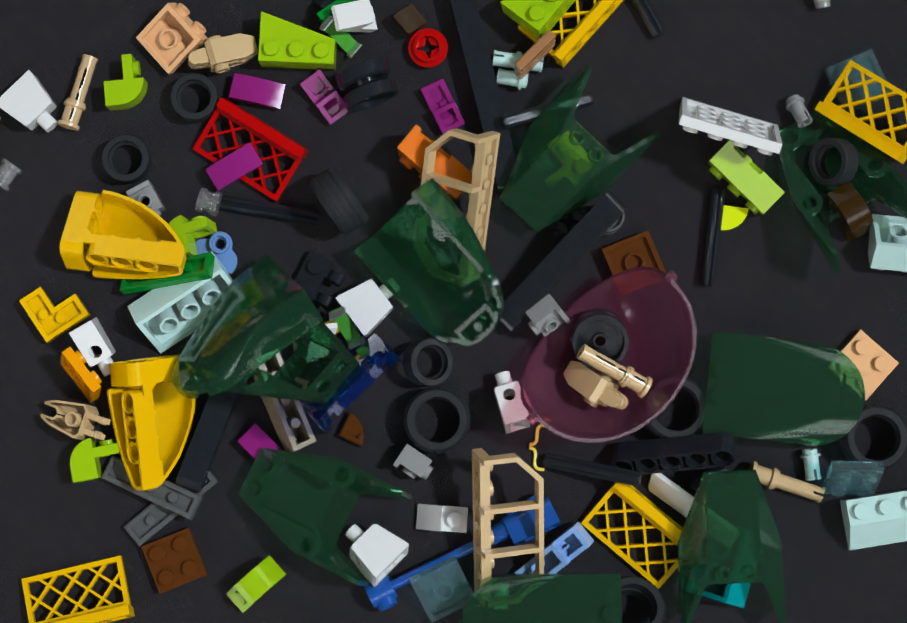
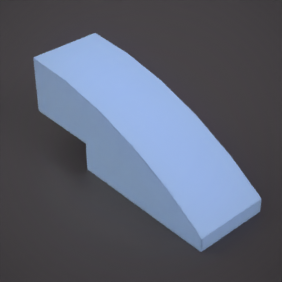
[515,521,594,593]

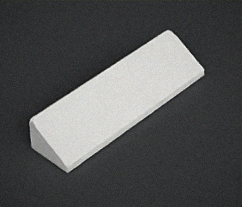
[648,473,740,548]

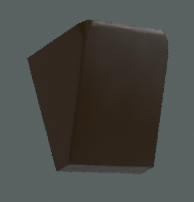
[392,3,428,38]

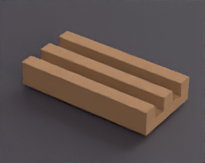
[515,30,556,79]

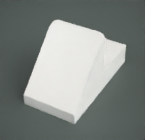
[331,0,378,33]
[416,503,468,533]

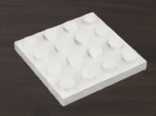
[679,97,782,155]

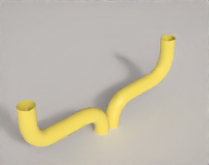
[529,423,548,471]

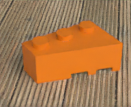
[397,124,472,202]

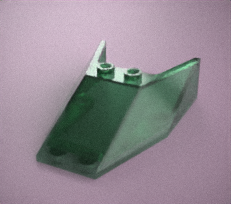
[499,65,662,232]
[779,111,907,274]
[200,292,359,403]
[239,448,414,587]
[678,470,786,623]

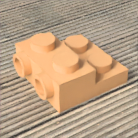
[136,3,207,74]

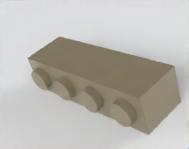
[246,347,316,452]

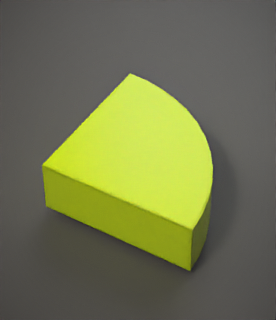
[721,205,749,231]

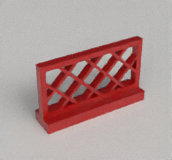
[193,97,310,201]

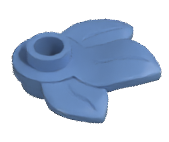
[195,231,237,274]

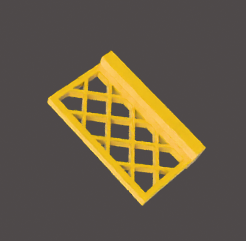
[518,0,624,68]
[815,59,907,164]
[581,482,698,589]
[21,555,135,623]

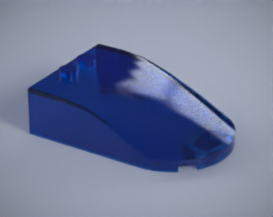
[301,333,403,433]

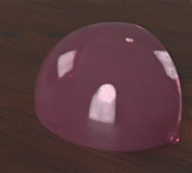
[520,267,697,443]

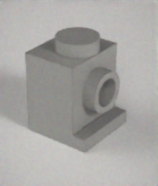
[126,180,166,219]
[525,294,571,337]
[393,444,434,480]

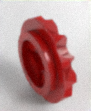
[408,28,448,68]

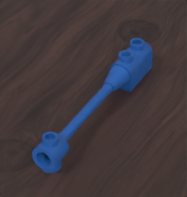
[364,495,561,612]

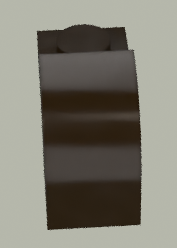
[827,181,873,241]

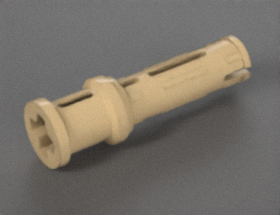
[57,54,98,131]
[577,344,653,398]
[746,460,825,503]

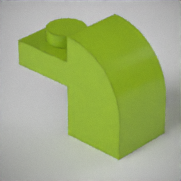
[104,54,148,111]
[168,215,217,257]
[70,438,120,483]
[227,555,286,613]

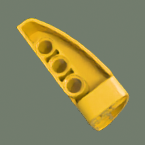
[60,190,186,279]
[107,354,196,491]

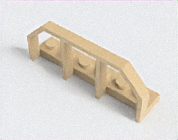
[414,128,500,286]
[472,448,544,608]

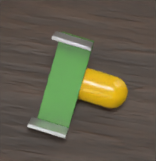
[319,15,362,58]
[322,306,365,350]

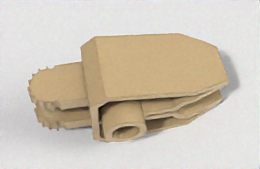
[188,33,258,74]
[563,361,629,410]
[40,400,111,440]

